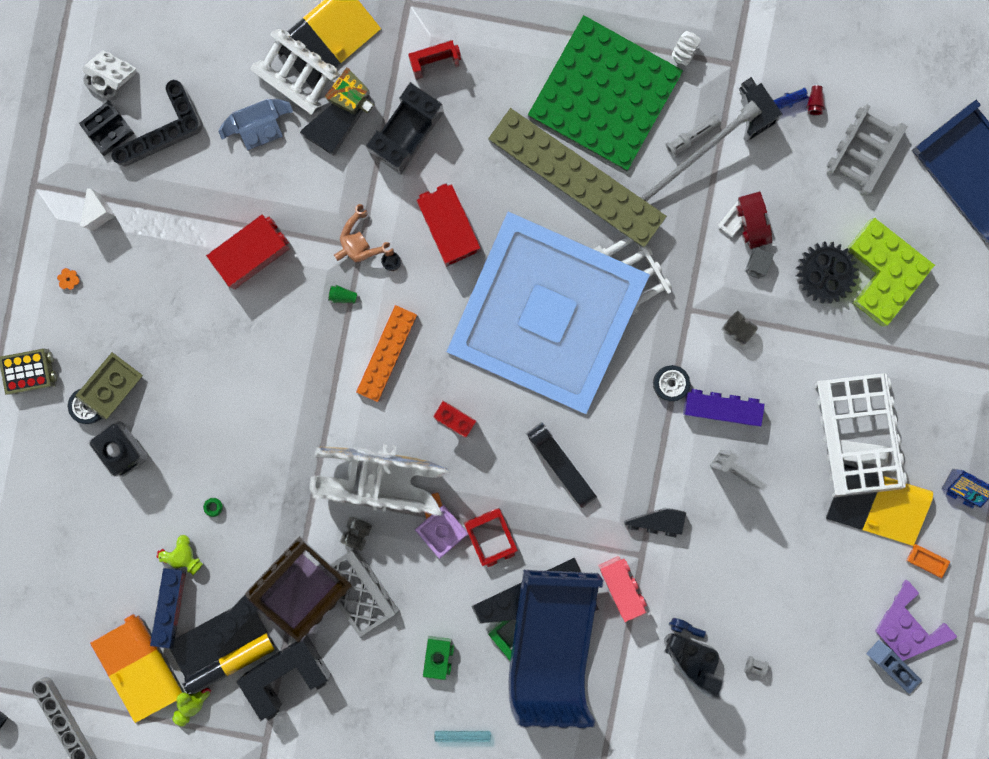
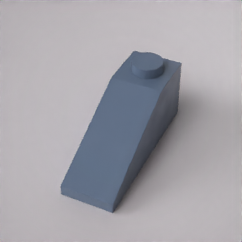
[866,640,922,694]

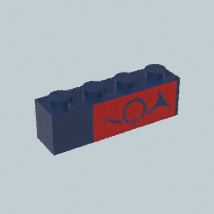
[150,568,186,649]

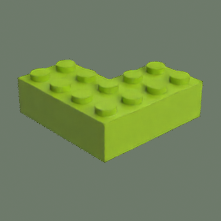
[847,217,935,327]

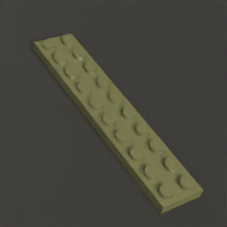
[488,108,667,248]

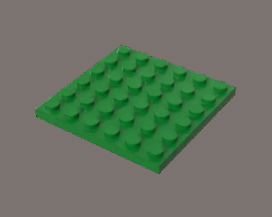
[528,15,683,171]

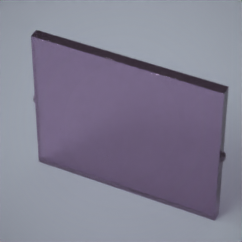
[249,554,336,637]

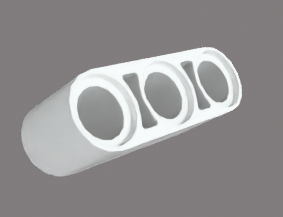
[840,440,890,466]

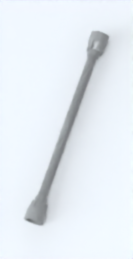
[640,101,762,202]

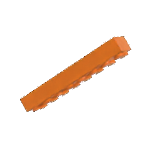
[356,305,417,402]

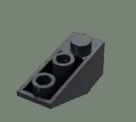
[624,508,686,537]

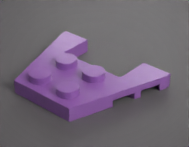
[875,580,957,661]

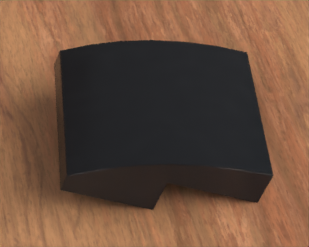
[79,101,134,156]

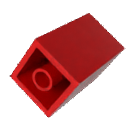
[417,183,481,267]
[206,214,290,289]

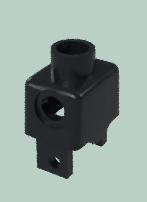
[89,421,148,477]

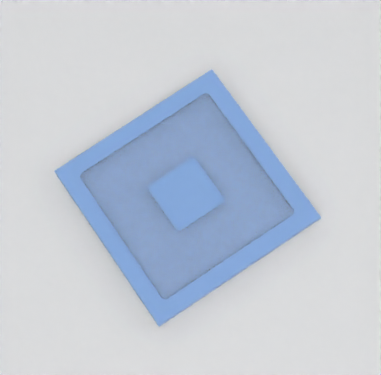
[446,211,650,414]

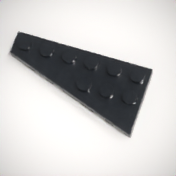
[471,557,599,624]

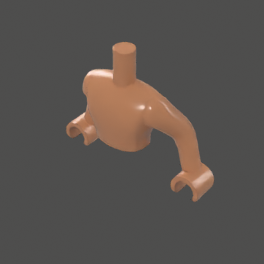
[334,204,394,262]

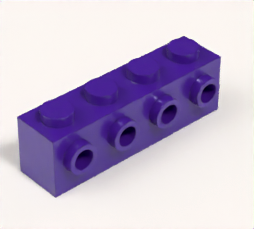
[683,389,765,427]

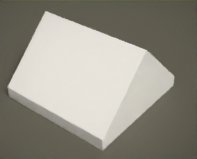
[80,188,115,231]

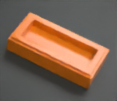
[906,544,951,578]

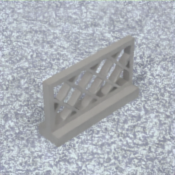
[710,450,767,490]
[317,547,399,637]

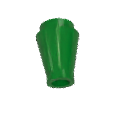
[328,285,357,304]

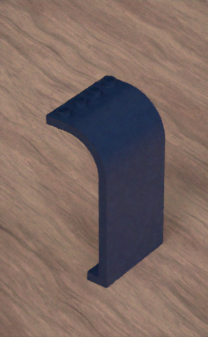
[912,99,989,244]
[508,570,604,729]

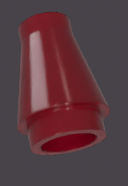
[806,85,825,115]

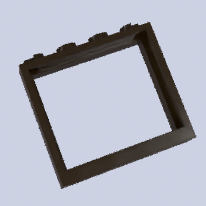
[245,536,352,642]

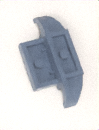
[218,99,293,150]

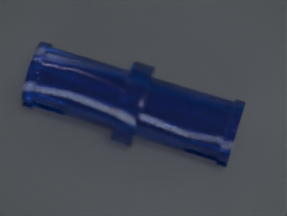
[773,87,809,109]

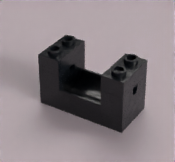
[366,82,444,175]
[236,635,331,721]

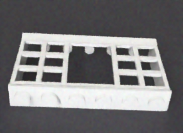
[814,373,907,498]

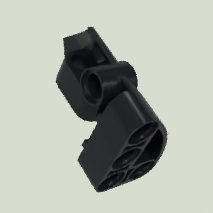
[664,633,724,699]

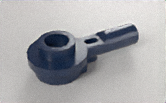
[668,618,706,638]

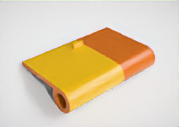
[90,614,183,723]

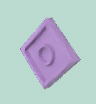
[415,505,468,559]

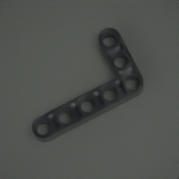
[111,80,202,167]
[526,422,597,508]

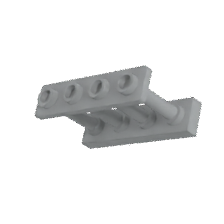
[826,104,908,195]

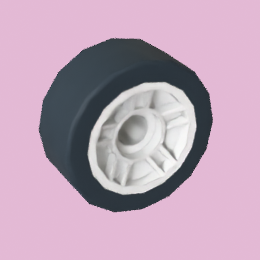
[653,365,691,402]
[67,389,102,424]

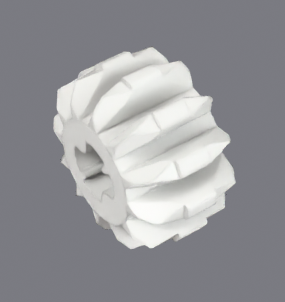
[672,31,701,66]

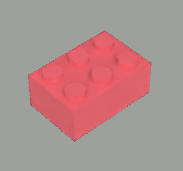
[598,556,647,622]

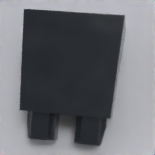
[739,77,783,142]

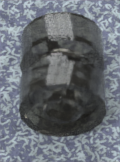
[721,310,758,346]
[339,516,373,551]

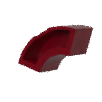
[736,191,772,249]

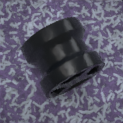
[381,252,401,271]

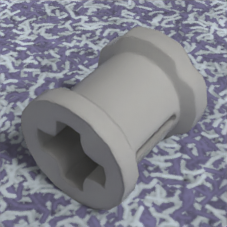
[744,656,769,679]

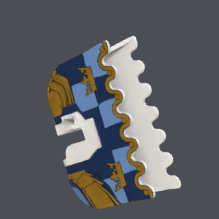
[310,444,449,515]

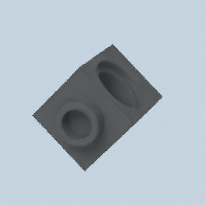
[745,247,774,279]

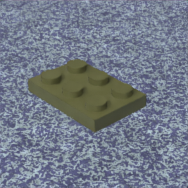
[75,352,143,420]

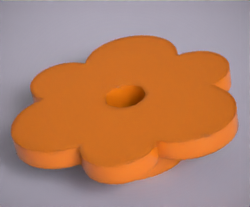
[57,268,80,290]

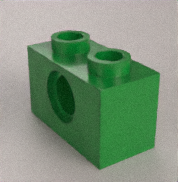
[423,636,454,680]

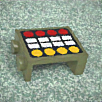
[0,348,57,395]

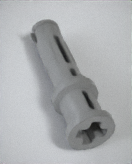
[665,115,721,158]

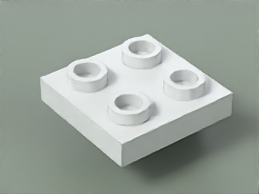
[82,51,136,90]

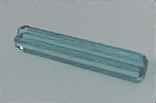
[434,731,491,742]

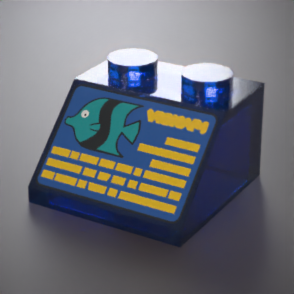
[941,468,989,509]

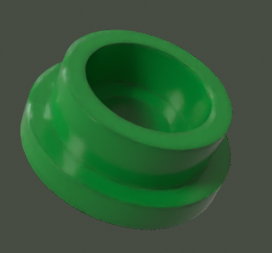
[203,498,223,517]

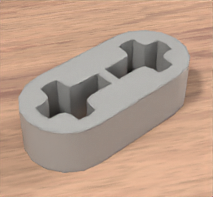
[83,74,118,101]

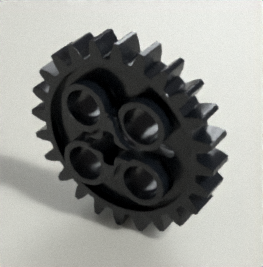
[795,241,859,304]

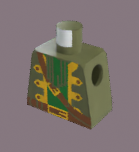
[325,67,374,114]

